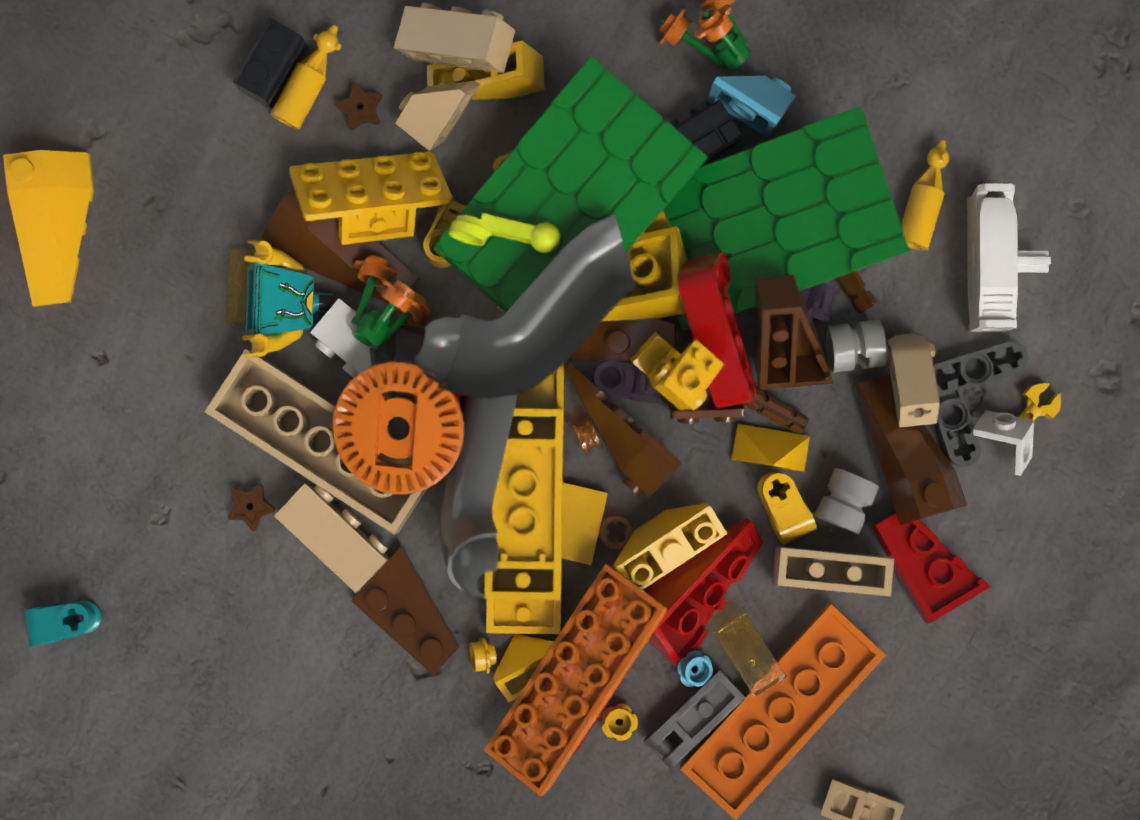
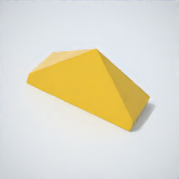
[731,424,810,472]
[493,634,554,703]

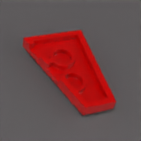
[871,512,991,624]

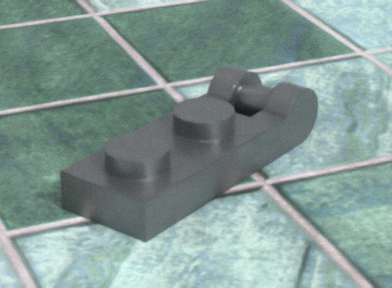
[644,669,746,768]

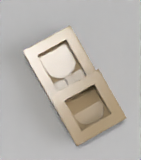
[820,779,905,820]

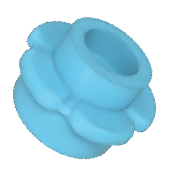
[677,651,713,687]

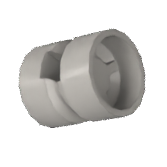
[825,319,887,373]
[814,468,879,535]

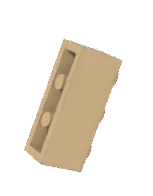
[394,3,516,73]
[274,483,390,593]
[772,546,894,597]

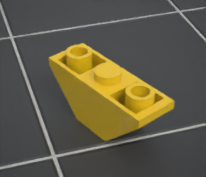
[614,503,727,590]

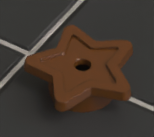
[336,83,382,130]
[228,484,275,531]

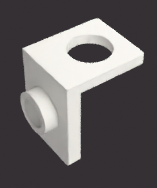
[973,410,1034,476]

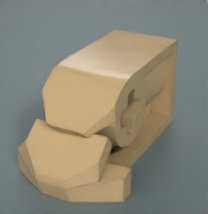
[886,333,940,428]

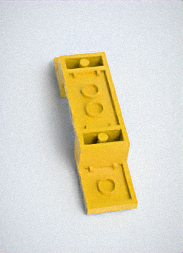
[484,364,564,634]

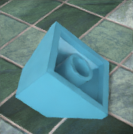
[707,76,796,140]

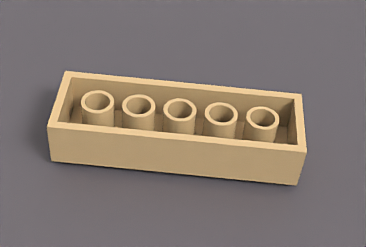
[204,349,427,534]

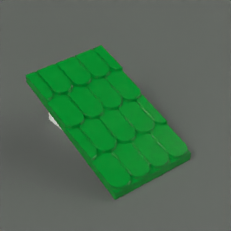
[433,56,708,313]
[664,105,910,332]

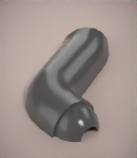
[416,215,635,398]
[439,394,517,598]

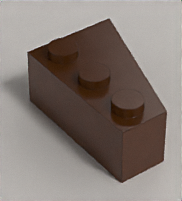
[753,275,834,390]

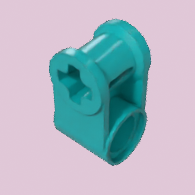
[23,600,102,647]

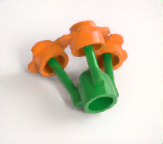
[659,0,752,71]
[350,255,431,350]

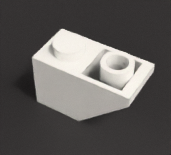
[310,299,376,378]

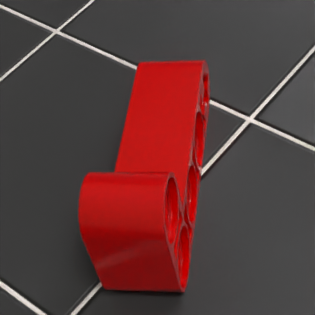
[677,252,756,409]

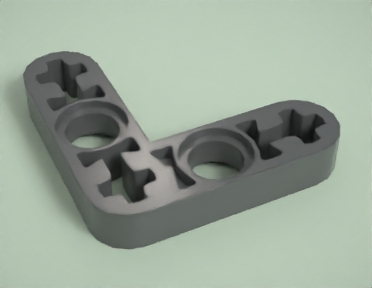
[933,341,1028,467]

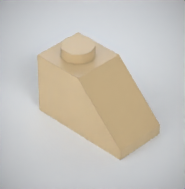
[395,81,480,151]

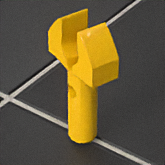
[1018,383,1061,420]

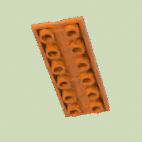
[484,564,667,796]

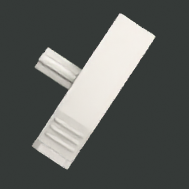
[967,183,1051,332]

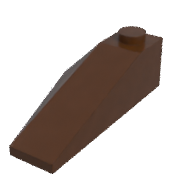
[261,187,419,304]
[564,363,682,497]
[855,375,967,525]

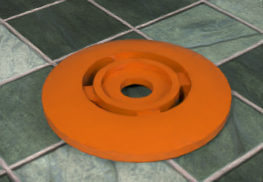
[333,362,464,495]

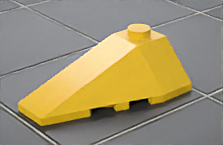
[3,150,94,307]
[602,226,688,321]

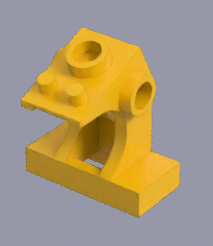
[631,331,724,410]

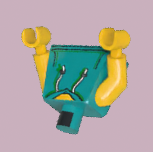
[242,239,334,358]

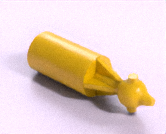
[270,25,341,131]
[901,140,949,251]

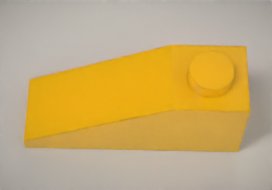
[427,40,545,100]

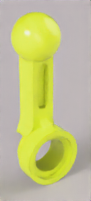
[448,213,560,253]

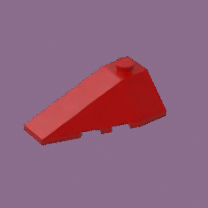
[643,518,763,668]

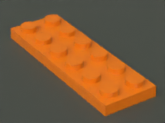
[679,603,886,820]

